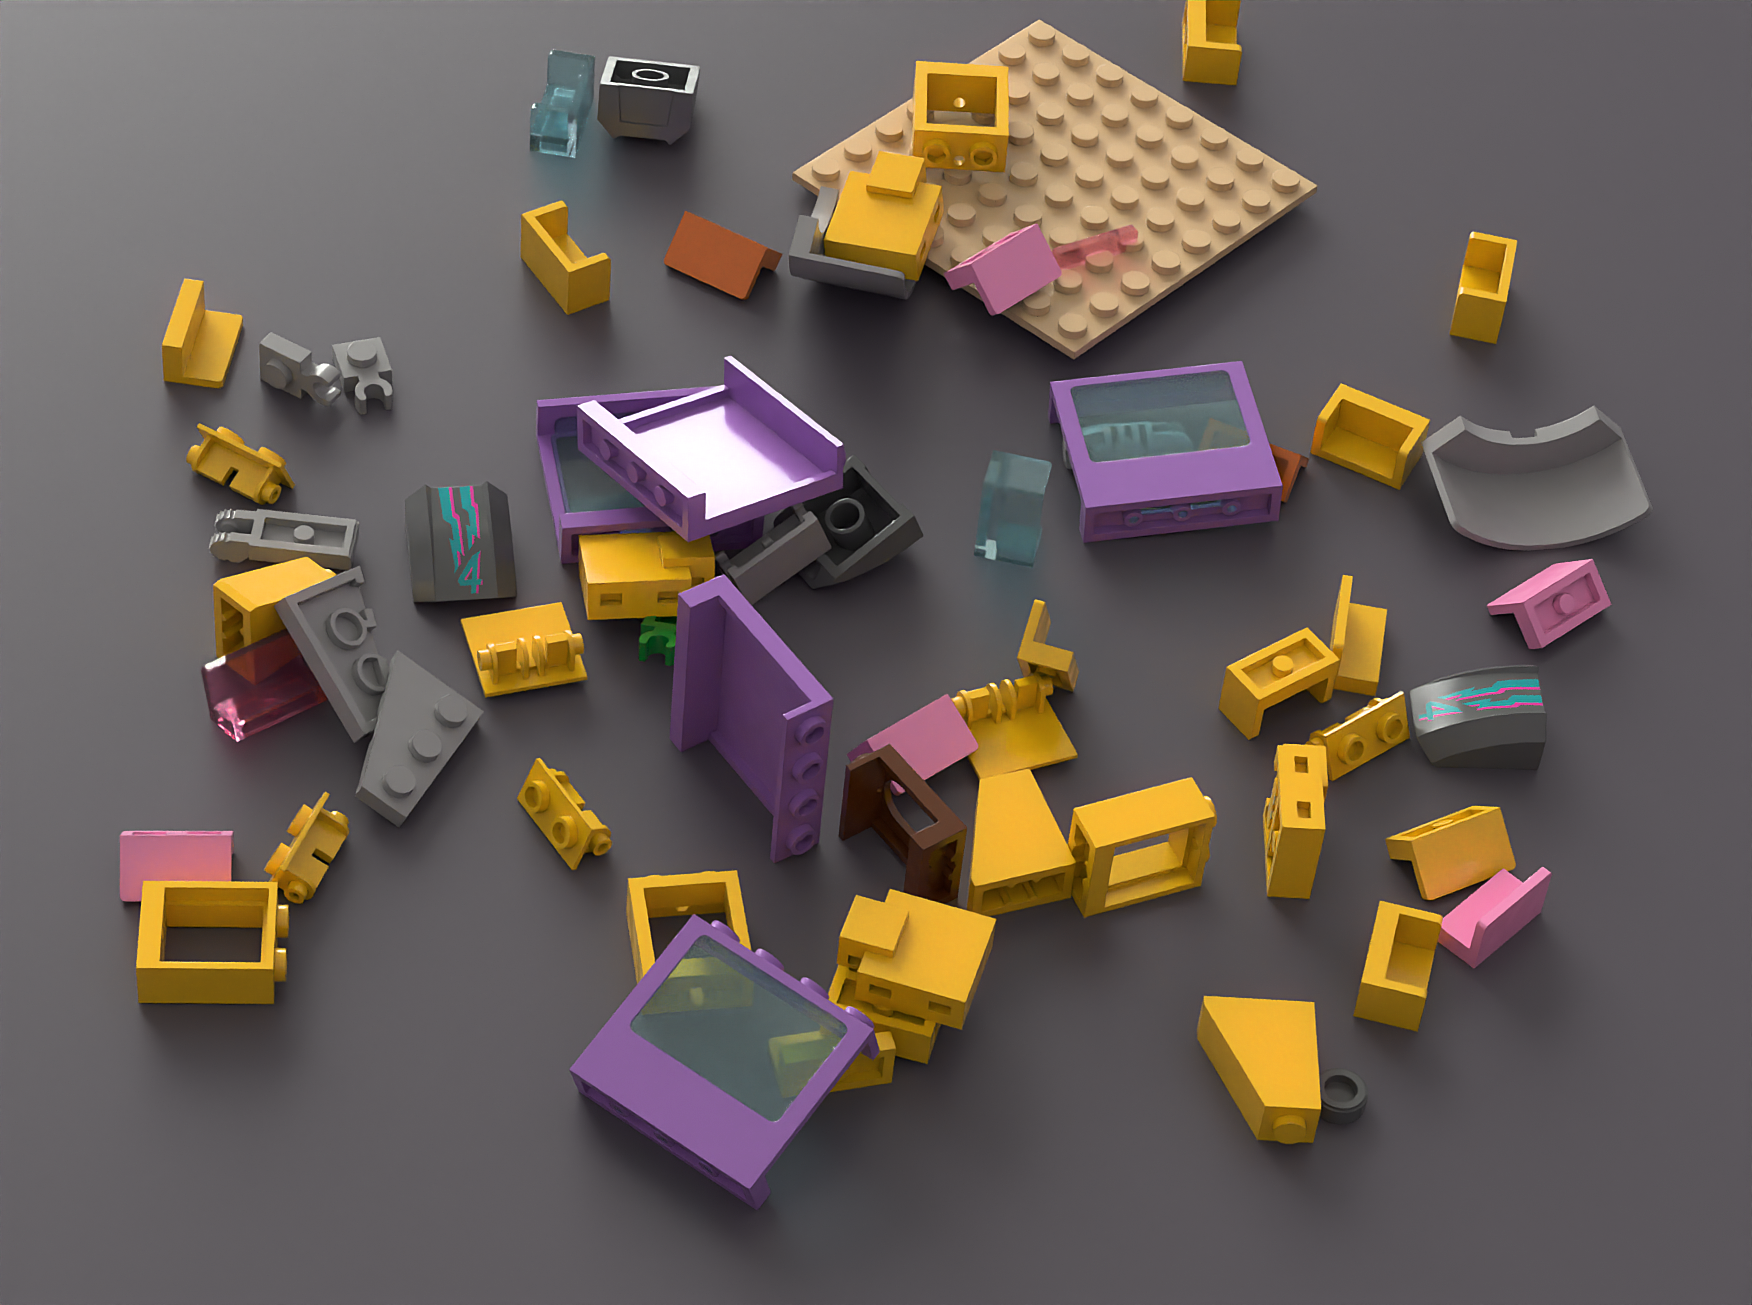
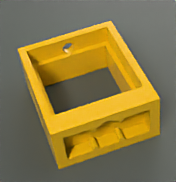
[912,61,1009,172]
[1068,777,1217,918]
[626,870,754,1016]
[136,881,289,1004]

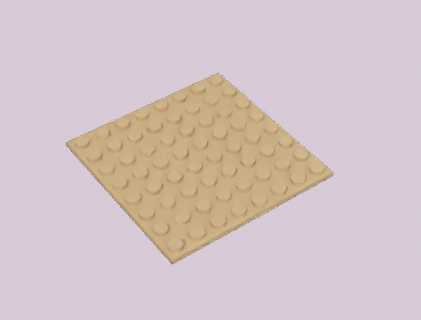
[792,20,1318,360]

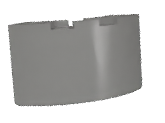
[788,186,917,300]
[1421,406,1653,551]

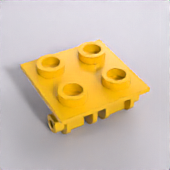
[461,602,588,698]
[951,672,1078,780]

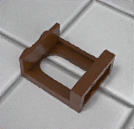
[838,744,967,904]

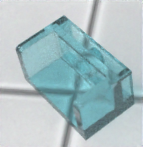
[530,49,595,158]
[974,450,1052,568]

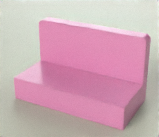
[943,224,1062,316]
[1487,559,1612,649]
[847,694,979,796]
[120,831,234,902]
[1438,867,1552,968]

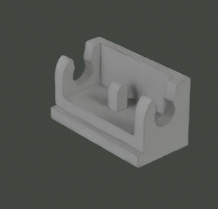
[715,503,832,605]

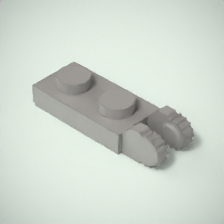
[208,509,359,570]

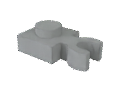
[259,332,341,406]
[332,337,393,414]

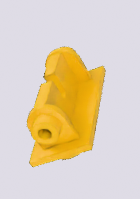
[186,423,295,505]
[1305,692,1410,781]
[517,758,612,870]
[264,792,349,904]

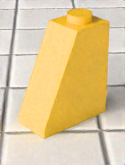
[213,557,336,684]
[966,769,1076,917]
[1197,996,1321,1144]

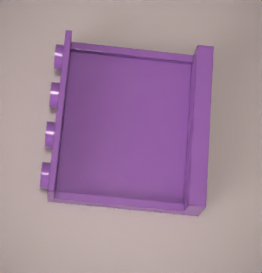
[577,356,846,542]
[669,574,834,864]

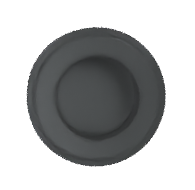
[1319,1068,1368,1124]

